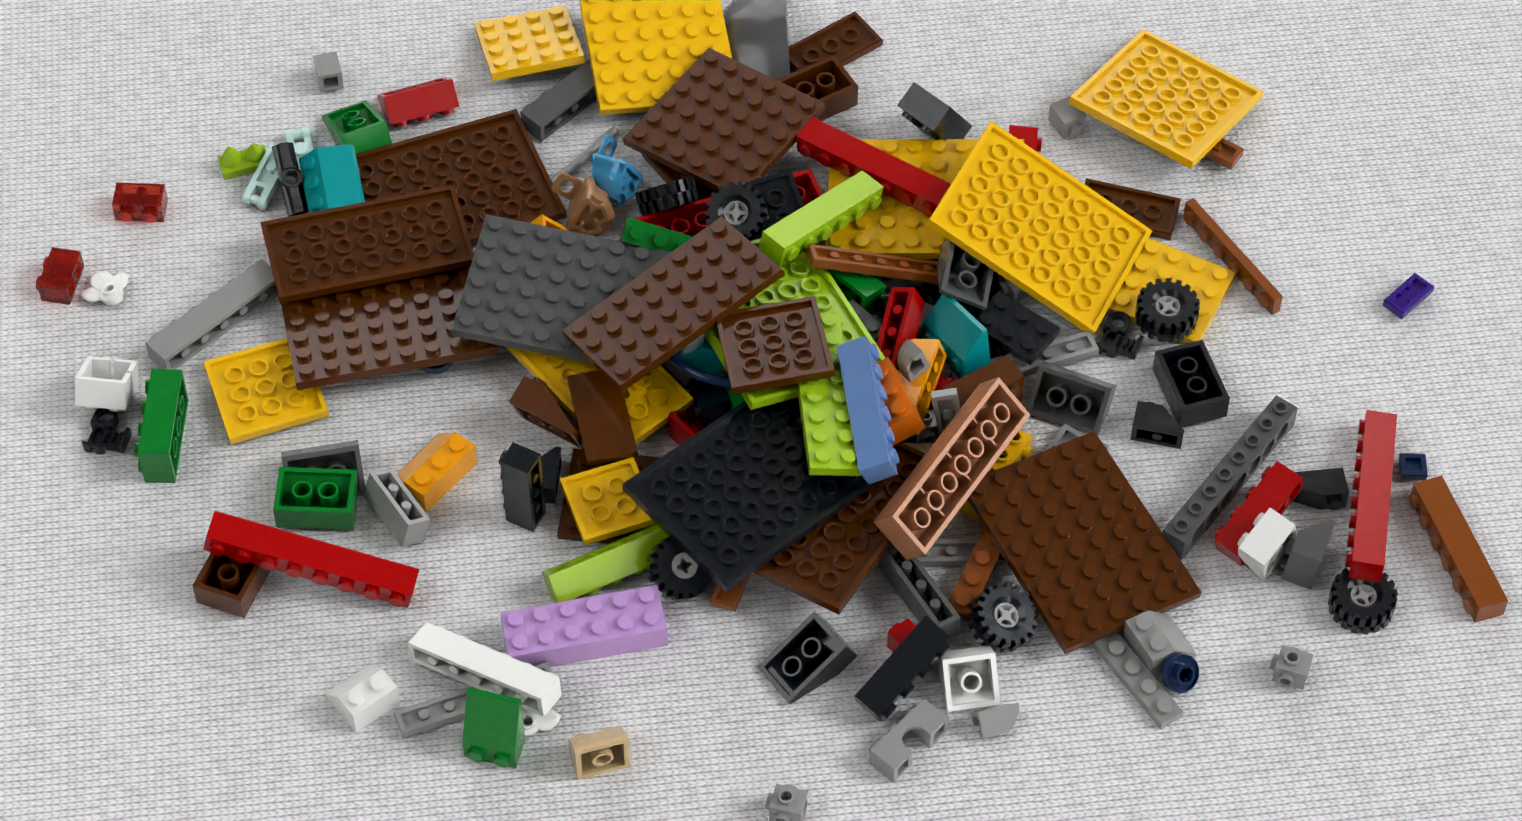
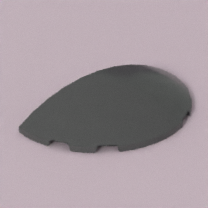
[723,0,790,80]

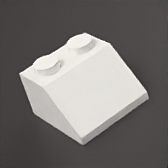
[1237,508,1296,581]
[937,646,1001,712]
[325,665,400,732]

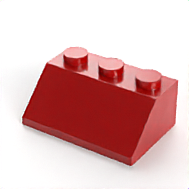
[377,77,460,128]

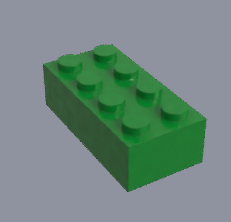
[134,369,189,483]

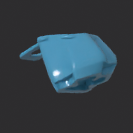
[592,135,643,205]

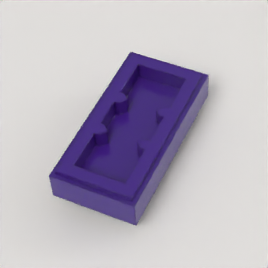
[1382,273,1434,319]

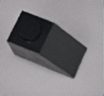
[1130,401,1184,449]
[541,447,562,504]

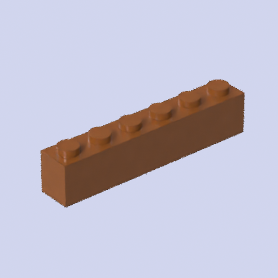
[1409,476,1508,623]

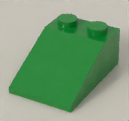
[321,100,392,154]
[462,687,525,768]

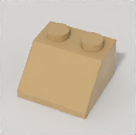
[568,726,630,780]

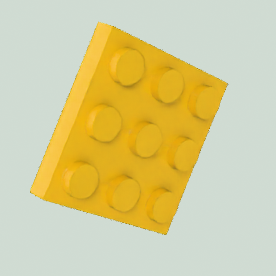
[560,457,656,546]

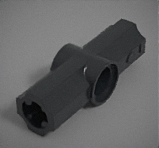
[272,142,309,217]

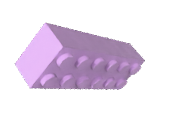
[500,585,668,667]

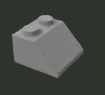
[1122,610,1196,676]

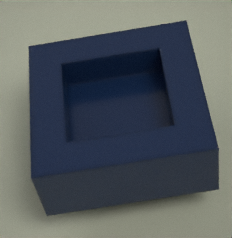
[1398,453,1428,481]

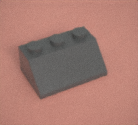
[1026,362,1117,435]
[281,440,365,497]

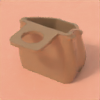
[551,173,615,236]

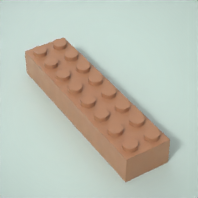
[874,377,1030,560]

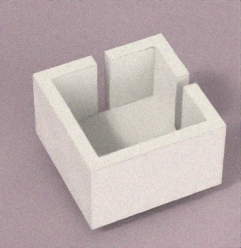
[75,356,138,412]

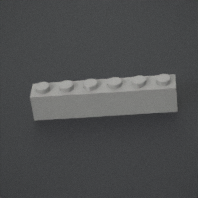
[145,259,278,370]

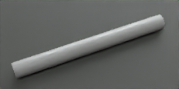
[551,126,619,185]

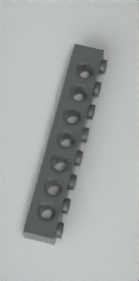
[1162,395,1298,560]

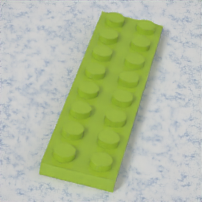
[797,313,861,476]

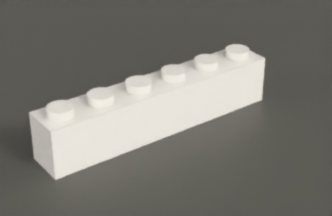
[408,622,562,717]

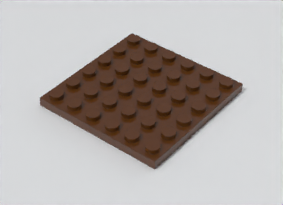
[623,48,825,192]

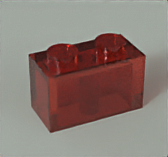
[112,182,168,223]
[36,247,84,305]

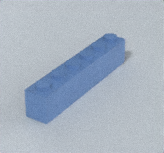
[837,336,899,484]

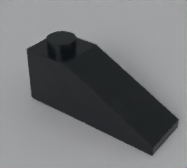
[1292,467,1349,510]

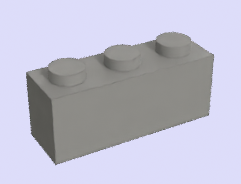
[363,467,431,547]

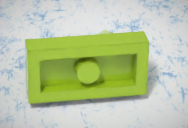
[217,143,266,180]

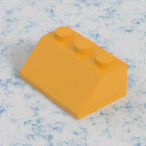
[397,432,477,512]

